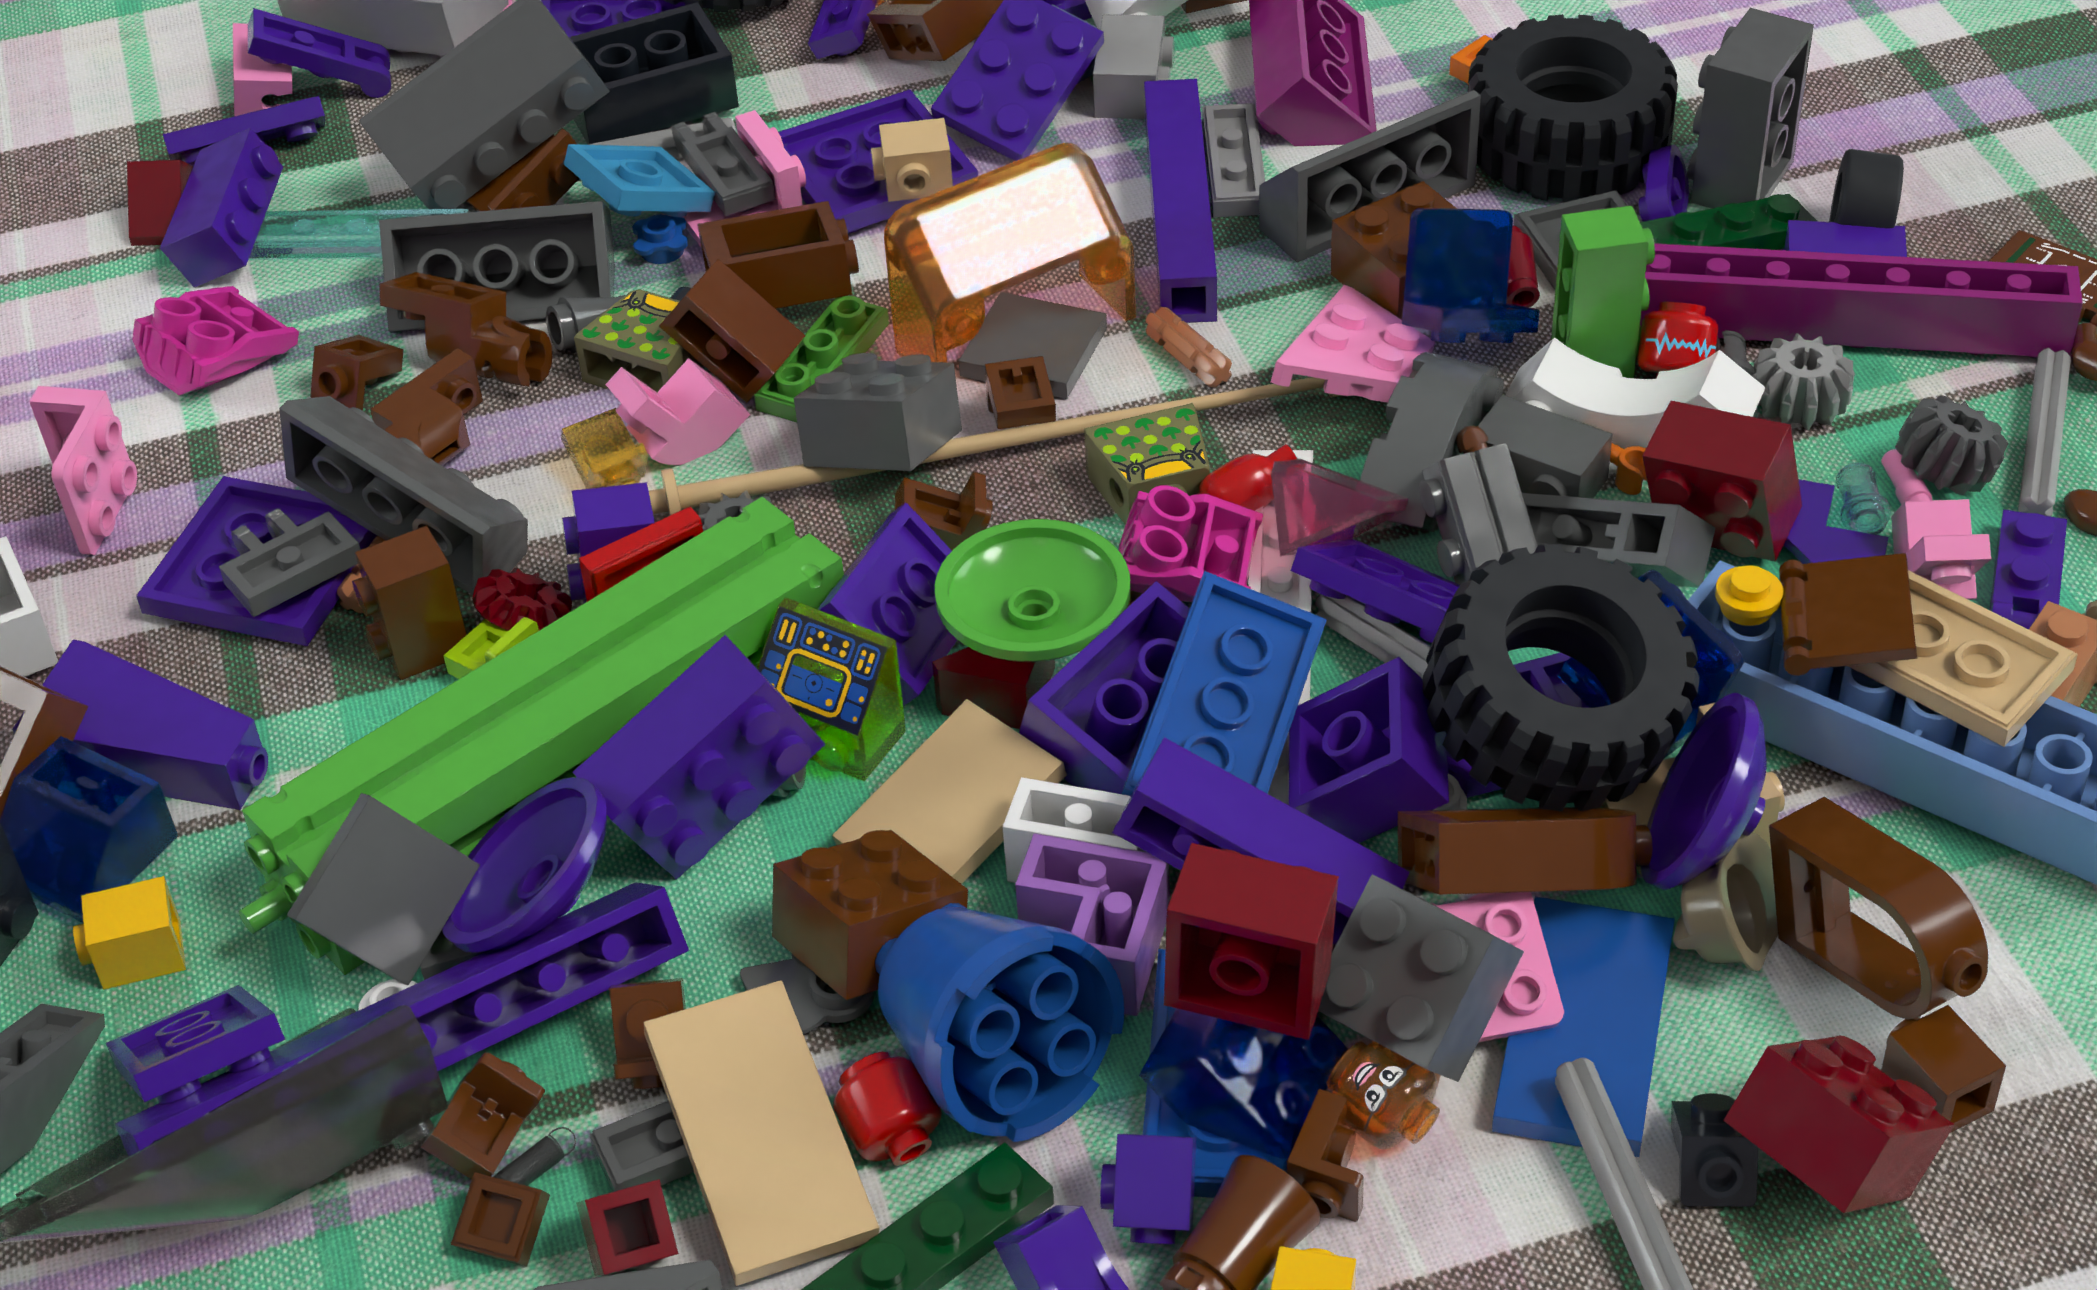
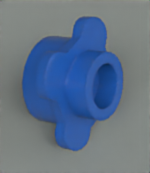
[632,214,688,264]

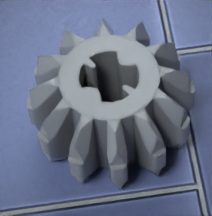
[1752,333,1855,431]

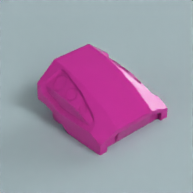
[132,286,299,396]
[1118,485,1263,602]

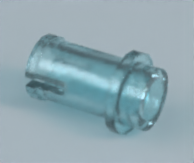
[1836,463,1891,535]

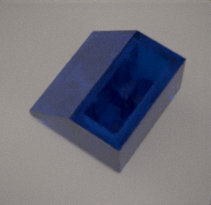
[0,736,178,923]
[1139,1009,1348,1159]

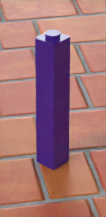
[1144,79,1217,323]

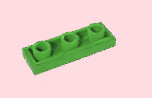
[754,296,889,423]

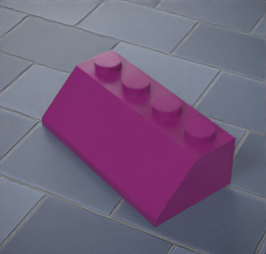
[1249,0,1377,146]

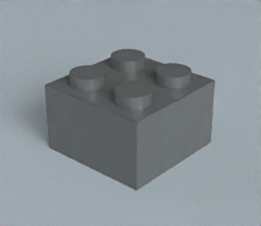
[794,353,962,471]
[1318,874,1524,1082]

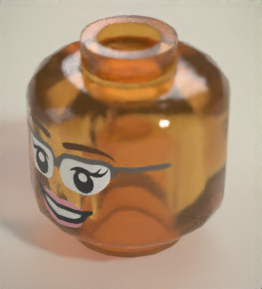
[1327,1041,1440,1150]

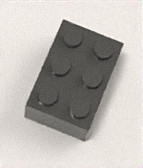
[1687,8,1814,209]

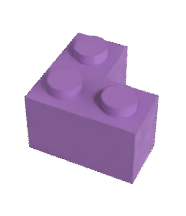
[1015,833,1170,1016]

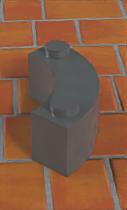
[1351,352,1504,532]

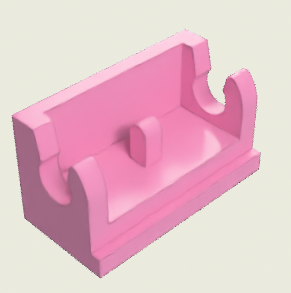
[233,23,292,116]

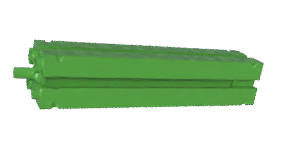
[238,497,844,975]

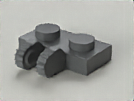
[219,509,360,617]

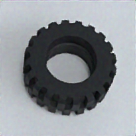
[1468,14,1678,203]
[1423,544,1699,811]

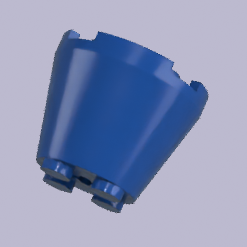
[875,903,1124,1142]

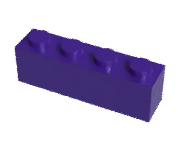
[1112,737,1409,945]

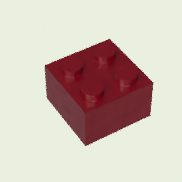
[1642,401,1802,562]
[1164,843,1339,1040]
[1723,1035,1954,1213]

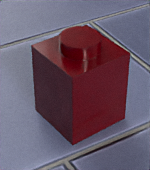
[576,1179,679,1276]

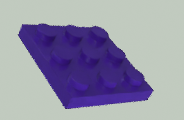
[779,89,979,234]
[136,476,377,646]

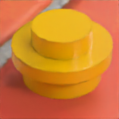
[1715,565,1783,626]

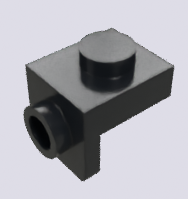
[1671,1093,1758,1207]

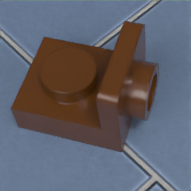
[310,335,404,411]
[985,356,1056,429]
[609,978,686,1089]
[1287,1089,1364,1222]

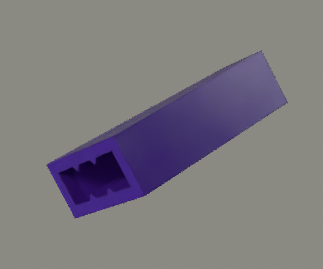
[12,640,268,810]

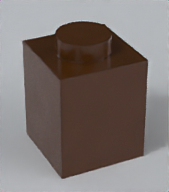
[1881,1005,2006,1133]

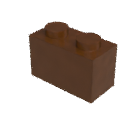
[659,259,806,403]
[352,526,466,681]

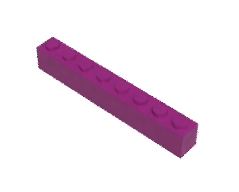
[1640,243,2083,358]

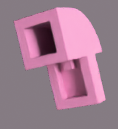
[605,358,750,465]
[1891,499,1991,600]

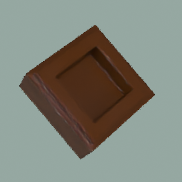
[451,1172,550,1267]

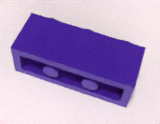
[160,128,283,288]

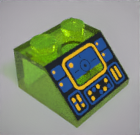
[757,597,906,781]

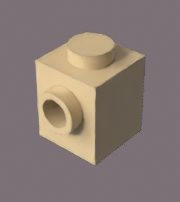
[871,118,953,202]

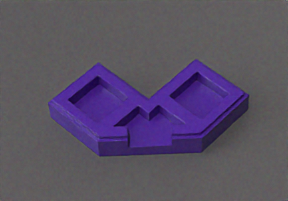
[1784,479,1889,564]

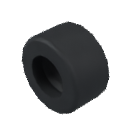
[1829,149,1904,229]

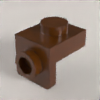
[895,472,993,550]
[421,1052,545,1180]

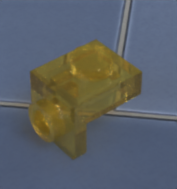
[561,408,648,489]

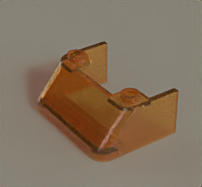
[884,143,1136,363]

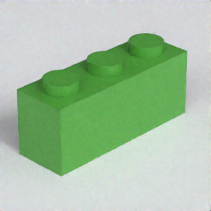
[1551,206,1655,378]

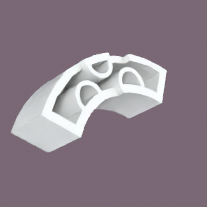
[1505,337,1765,449]

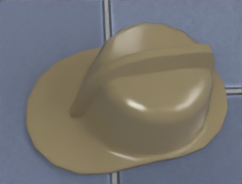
[1673,832,1778,972]

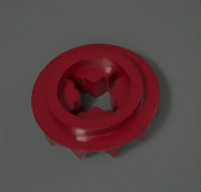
[472,568,572,631]

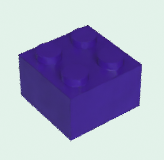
[1289,657,1449,844]

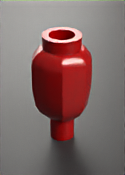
[1197,444,1299,511]

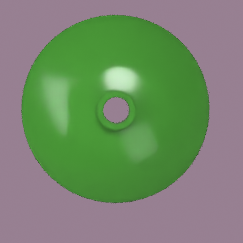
[935,519,1131,662]

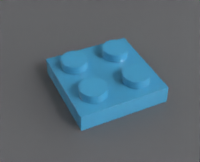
[564,144,715,217]

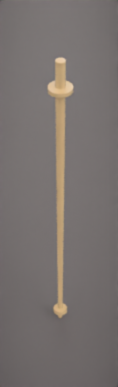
[649,377,1342,516]

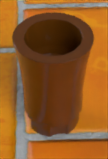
[1159,1155,1320,1290]

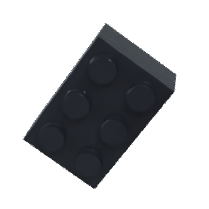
[570,2,739,144]

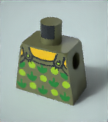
[574,287,702,392]
[1084,403,1210,525]

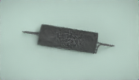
[492,1127,576,1186]

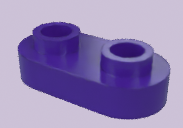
[1639,144,1689,222]

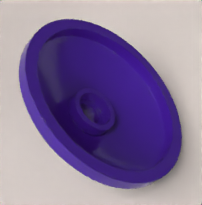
[1641,693,1767,890]
[442,777,607,953]

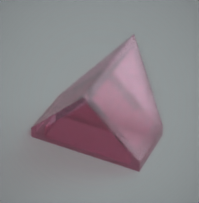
[1271,459,1409,557]

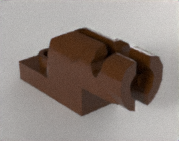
[379,272,552,387]
[370,348,483,466]

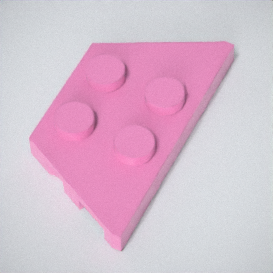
[1271,285,1435,403]

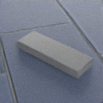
[1202,103,1265,218]

